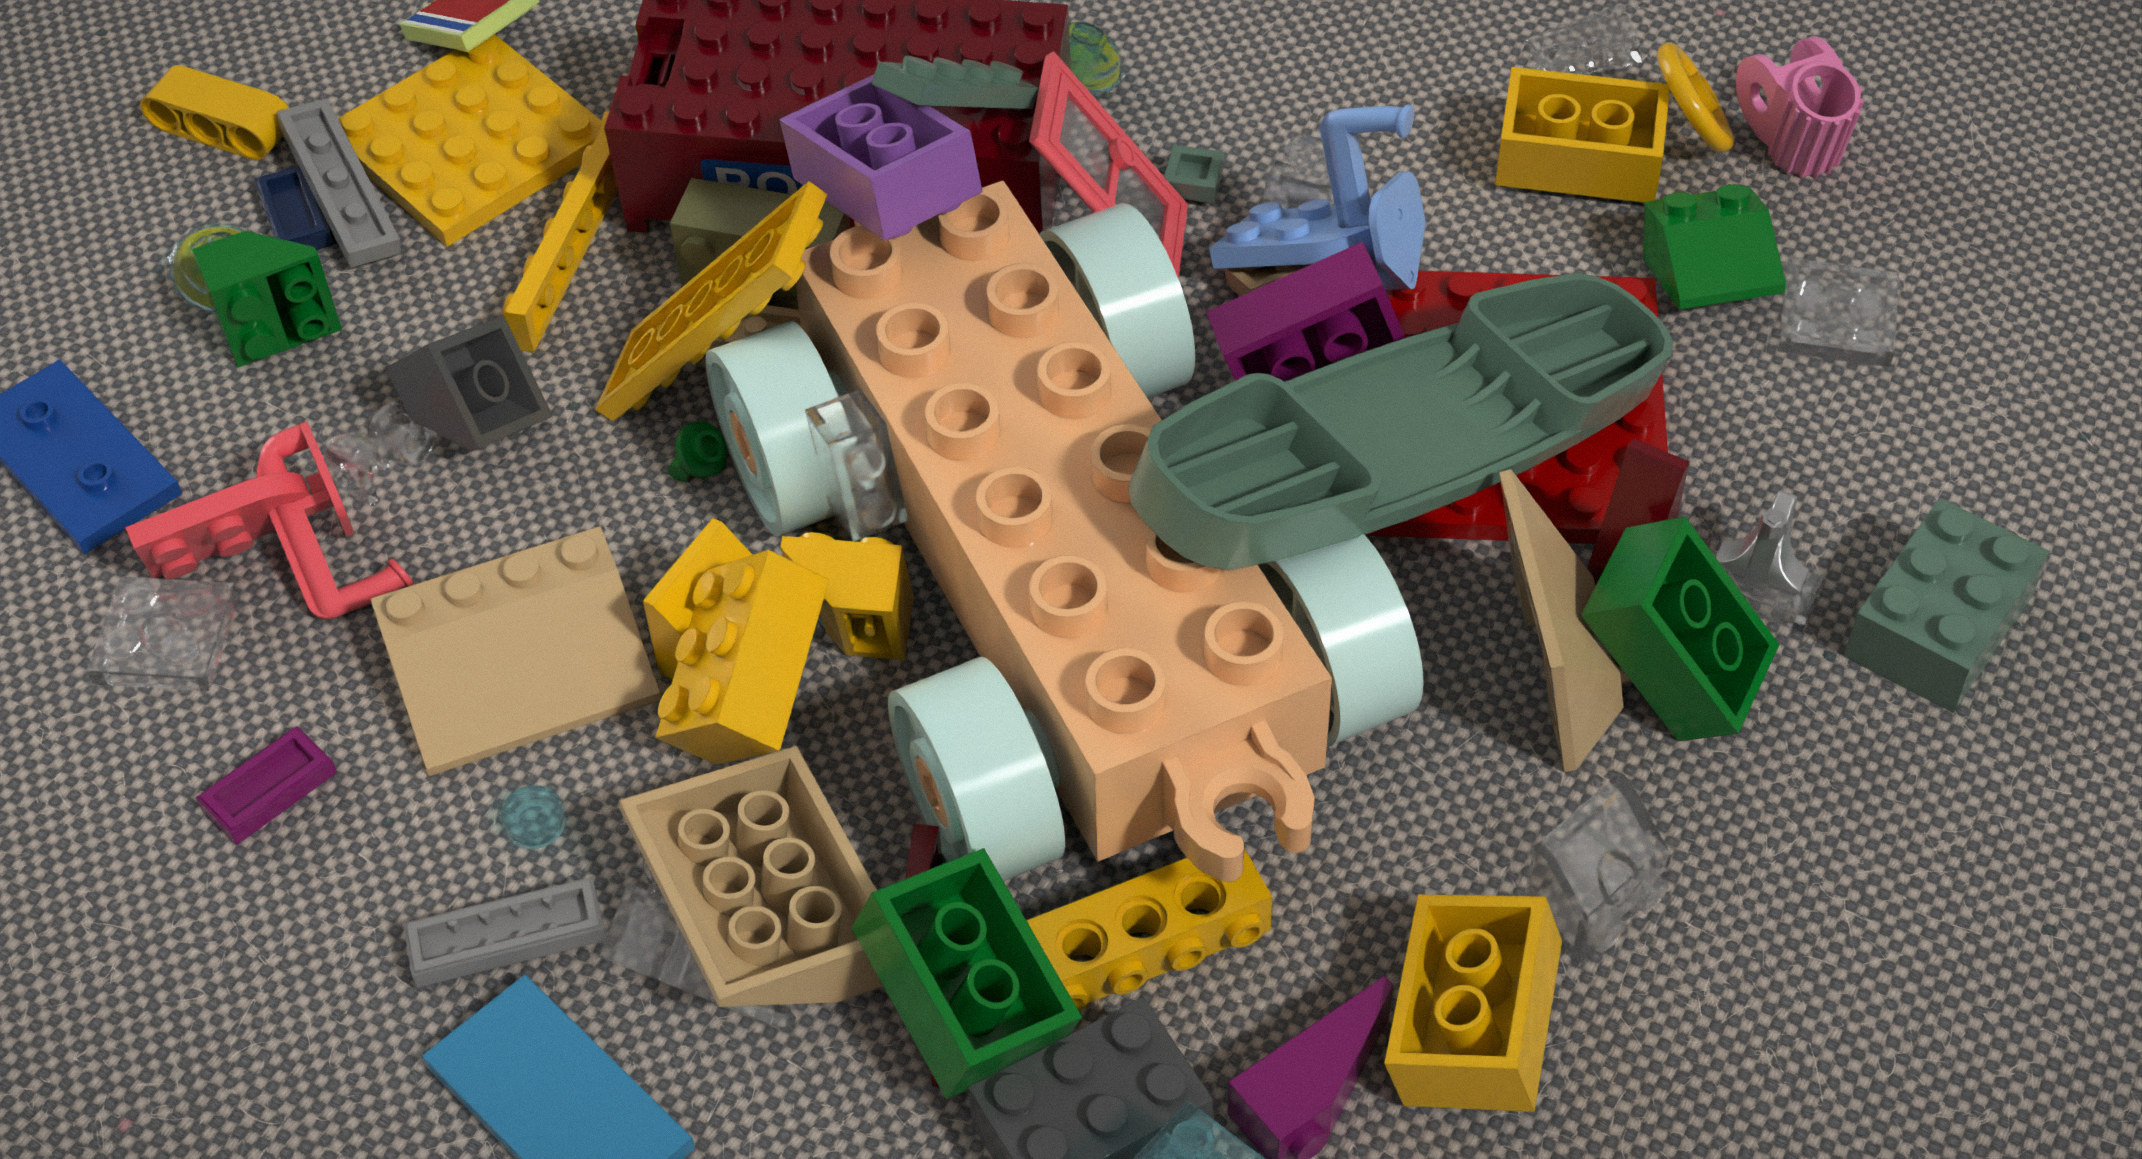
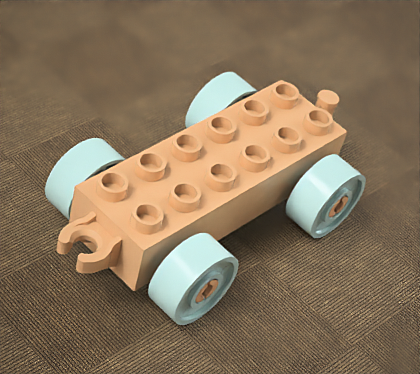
[705,181,1423,882]

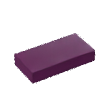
[196,726,337,845]

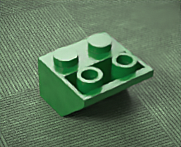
[191,231,342,367]

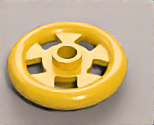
[1657,42,1734,153]

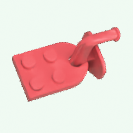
[125,421,413,620]

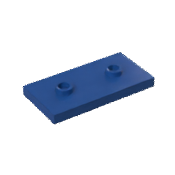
[0,359,182,555]

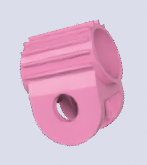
[1736,36,1864,179]

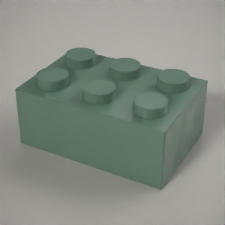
[1844,498,2050,713]

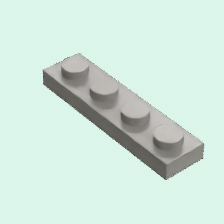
[277,98,401,268]

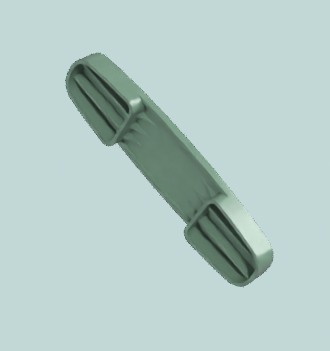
[1128,273,1674,570]

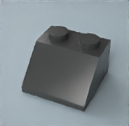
[386,315,553,452]

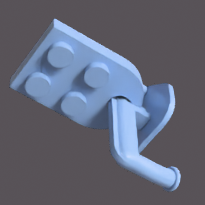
[1209,104,1425,290]

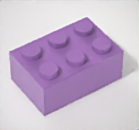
[779,74,983,241]

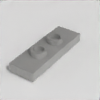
[403,876,607,988]

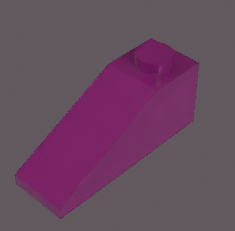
[1227,976,1393,1159]

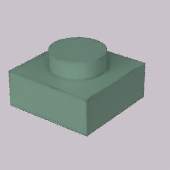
[1164,145,1224,203]

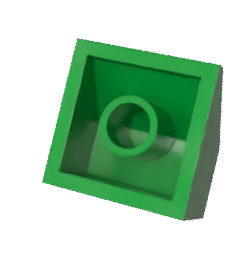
[1643,184,1786,310]

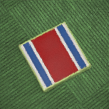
[400,0,540,52]

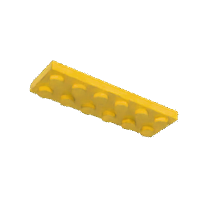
[595,181,828,422]

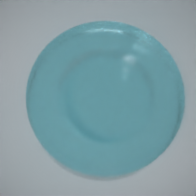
[500,785,566,849]

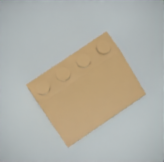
[370,526,661,777]
[619,746,883,1007]

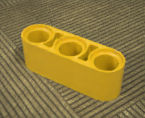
[140,65,290,161]

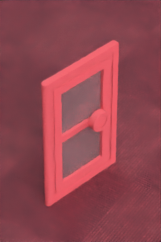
[1029,51,1188,279]

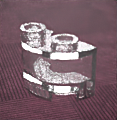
[1265,133,1335,208]

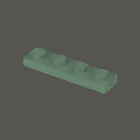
[872,56,1039,109]

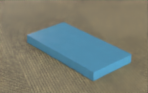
[422,974,695,1159]

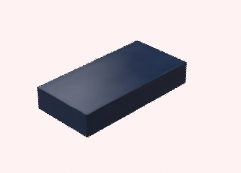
[254,166,334,250]

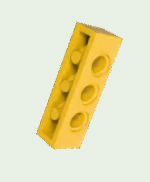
[1026,848,1273,1012]

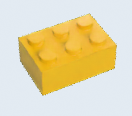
[1495,67,1670,203]
[655,550,829,765]
[1384,894,1562,1112]

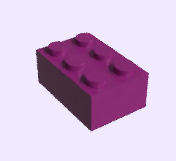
[1206,242,1405,382]

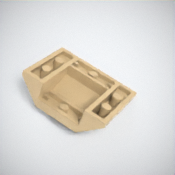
[1499,469,1631,772]

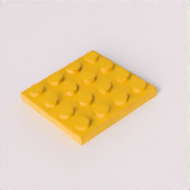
[338,34,601,247]

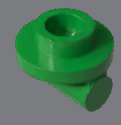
[668,421,727,482]

